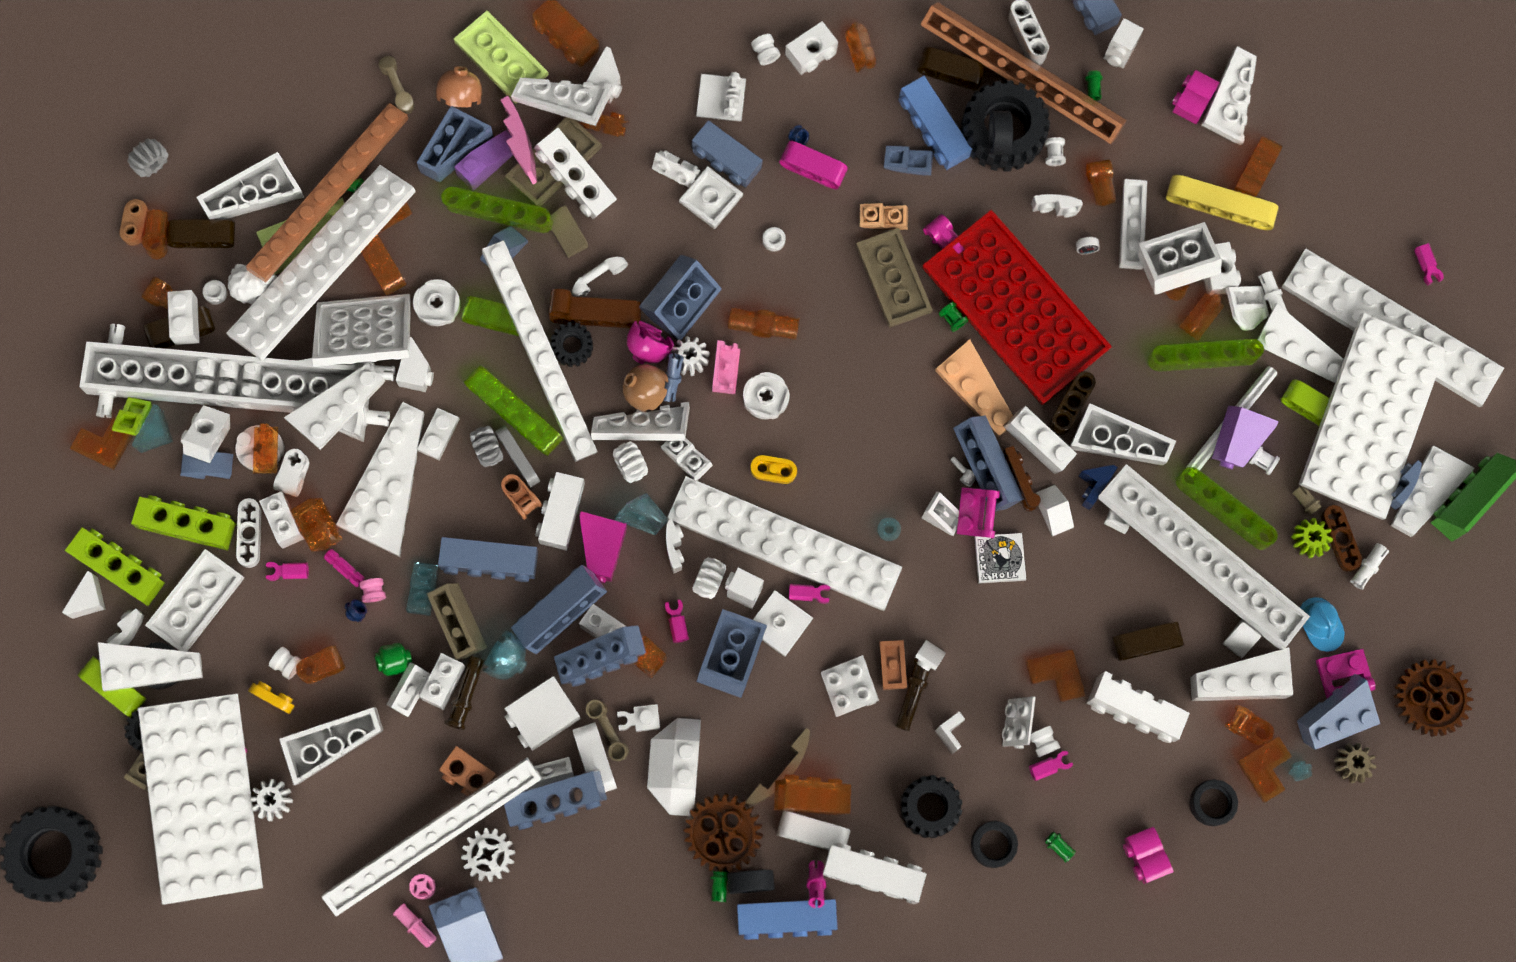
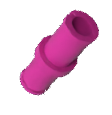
[807,860,826,908]

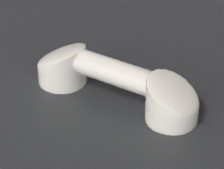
[571,257,628,297]

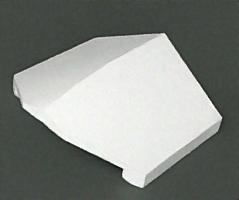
[1226,286,1269,331]

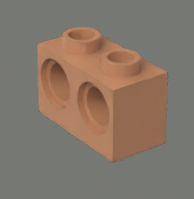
[439,746,498,796]

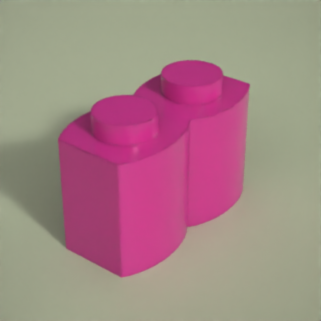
[1172,70,1220,124]
[1123,827,1173,884]

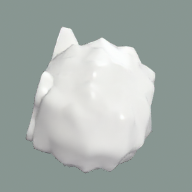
[228,264,277,305]

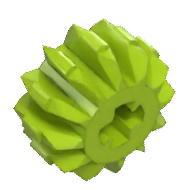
[1291,518,1333,558]

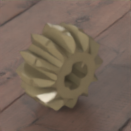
[1334,743,1377,784]

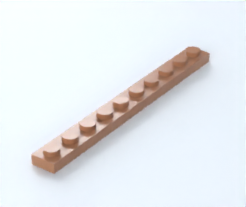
[246,103,408,283]

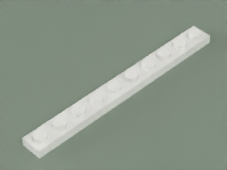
[482,241,598,462]
[322,757,541,916]

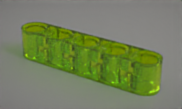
[441,187,553,233]
[1148,339,1264,371]
[464,365,563,457]
[1176,467,1278,550]

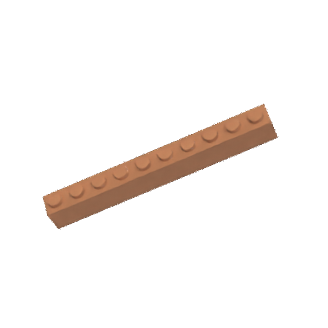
[921,2,1127,144]

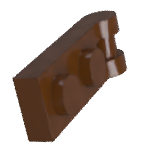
[1003,446,1041,512]

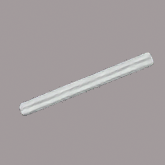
[1186,366,1277,475]

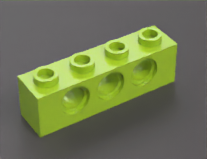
[131,495,236,551]
[65,527,165,606]

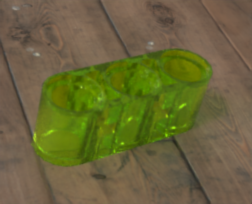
[461,296,519,336]

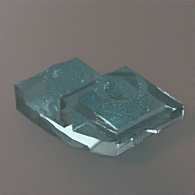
[406,562,438,616]

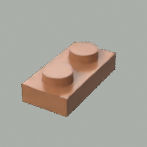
[879,640,907,690]

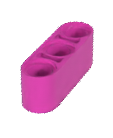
[779,141,848,189]

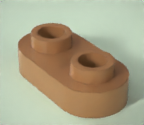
[120,199,149,246]

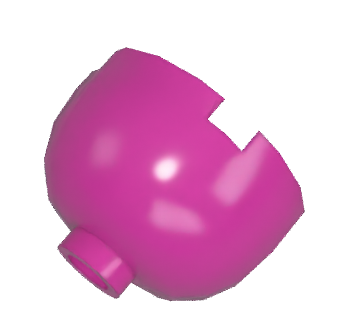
[627,321,674,364]

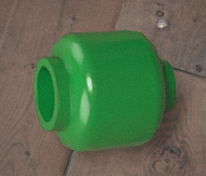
[375,643,412,676]

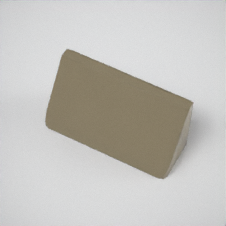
[546,205,588,258]

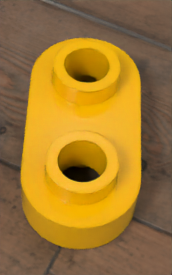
[750,455,797,484]
[248,681,294,714]

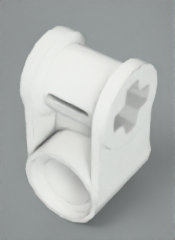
[273,449,310,497]

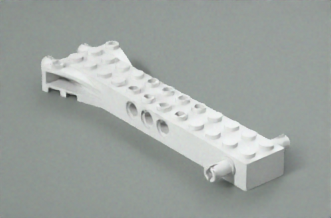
[79,324,396,442]

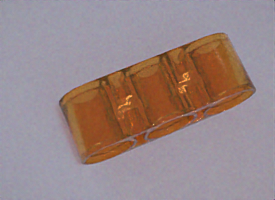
[1233,136,1283,197]
[361,234,407,296]

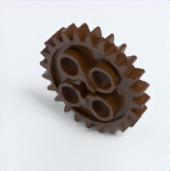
[1393,659,1474,737]
[684,793,763,873]

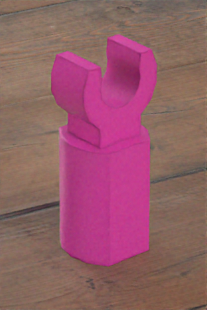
[1414,243,1444,286]
[266,562,309,581]
[789,584,830,604]
[665,600,689,643]
[1029,751,1073,781]

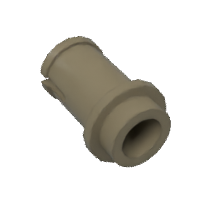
[1292,486,1322,515]

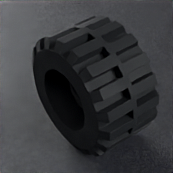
[899,775,963,838]

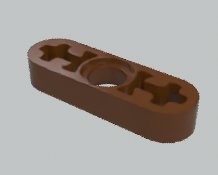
[1321,505,1362,572]

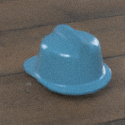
[1300,597,1345,652]

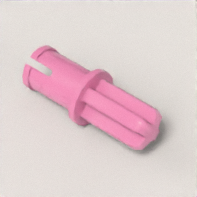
[393,903,437,948]

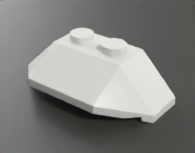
[647,718,701,816]

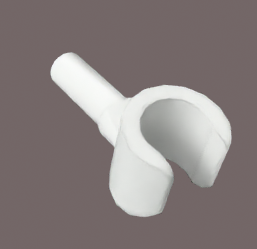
[951,456,975,487]

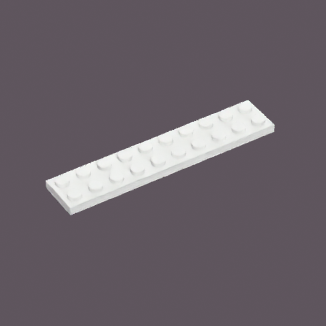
[226,165,416,361]
[1281,249,1504,408]
[1098,464,1310,650]
[667,476,902,611]

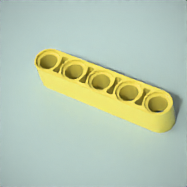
[1166,175,1279,230]

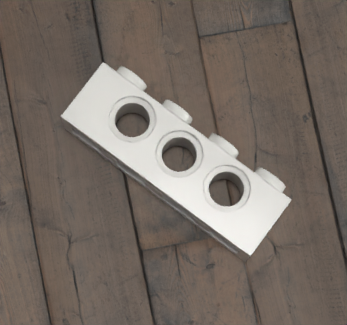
[534,128,617,219]

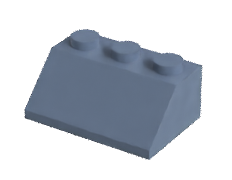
[639,255,722,340]

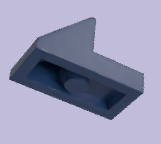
[1078,465,1118,510]

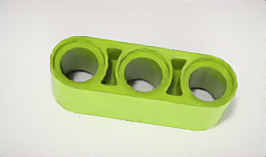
[1281,379,1330,426]
[77,656,147,718]

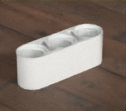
[1008,0,1049,65]
[572,722,617,792]
[776,811,851,850]

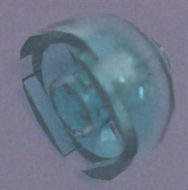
[482,630,528,680]

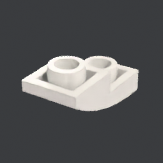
[1031,194,1083,217]
[661,438,713,481]
[666,519,685,574]
[107,609,144,646]
[915,640,946,671]

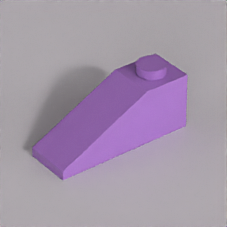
[455,130,513,191]

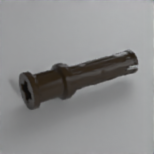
[444,656,485,730]
[895,657,931,731]

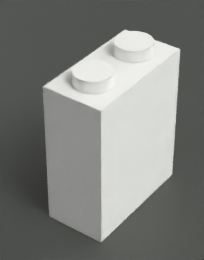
[504,676,581,751]

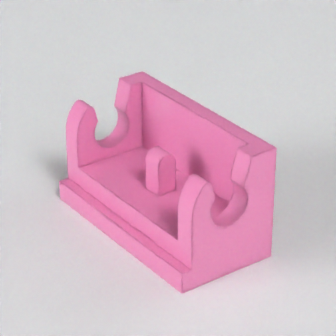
[712,340,740,394]

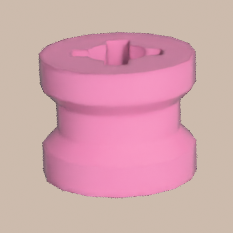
[359,578,386,603]
[409,874,436,900]

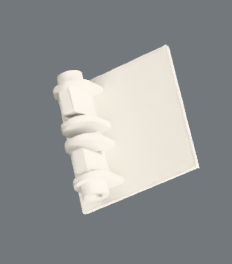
[696,72,746,121]
[821,655,879,717]
[1002,697,1035,749]

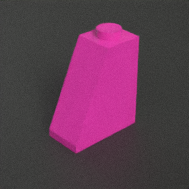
[580,511,627,584]

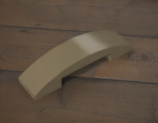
[746,728,810,807]

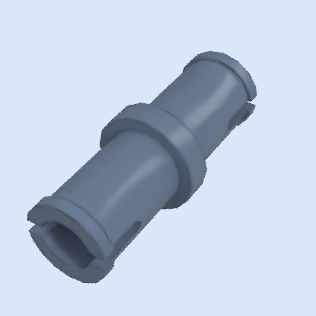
[664,353,684,402]

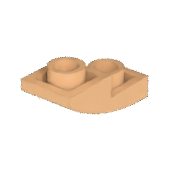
[860,203,908,230]

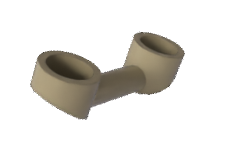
[378,56,415,114]
[586,700,629,761]

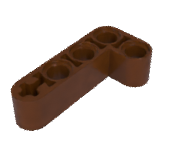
[549,289,641,328]

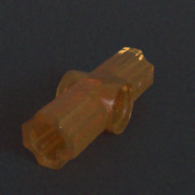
[728,308,799,340]

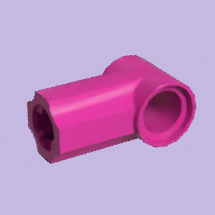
[923,214,964,254]

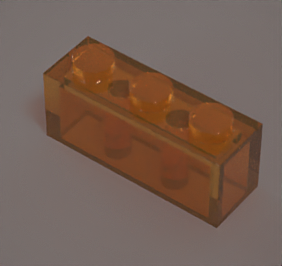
[532,0,600,68]
[774,775,851,815]

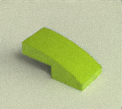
[112,397,152,436]

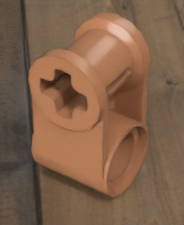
[501,474,543,520]

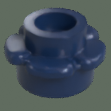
[788,125,809,146]
[344,599,367,622]

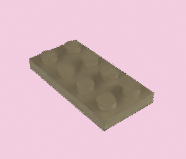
[505,117,602,209]
[856,228,933,328]

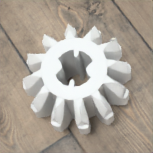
[671,336,710,376]
[613,441,648,483]
[693,557,726,599]
[250,779,293,821]

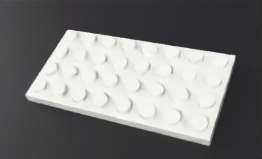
[1299,313,1446,520]
[138,694,263,905]

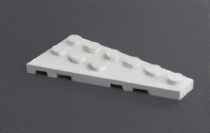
[336,402,425,557]

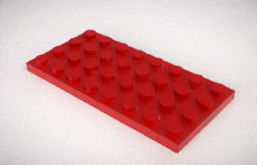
[922,209,1112,406]

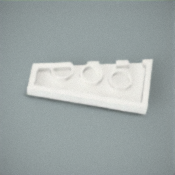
[1201,46,1257,145]
[511,78,613,126]
[1255,303,1344,383]
[284,364,385,450]
[591,402,690,441]
[1390,445,1474,537]
[98,643,203,691]

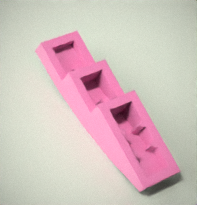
[500,96,537,184]

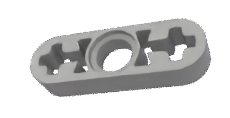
[495,425,540,488]

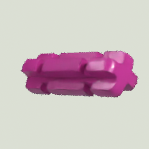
[324,549,365,587]

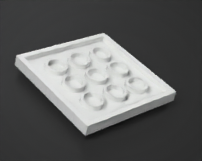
[312,294,411,366]

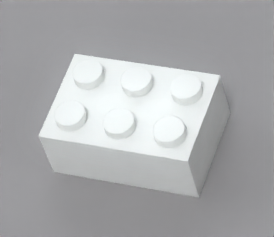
[1139,222,1222,295]

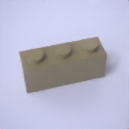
[427,583,487,659]

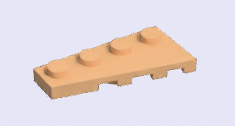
[935,339,1013,438]

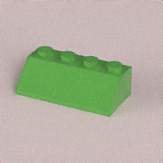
[1431,453,1516,542]

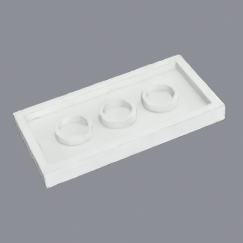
[145,549,244,652]

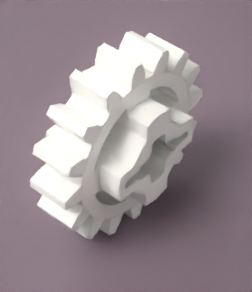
[461,828,515,882]

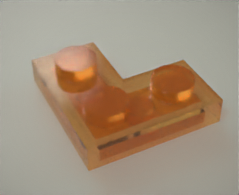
[70,417,133,470]
[1026,650,1085,702]
[1237,736,1292,803]

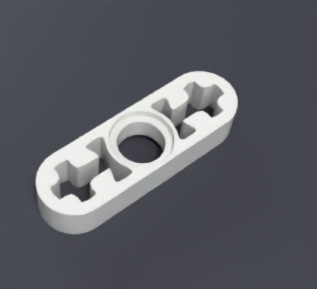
[236,498,261,568]

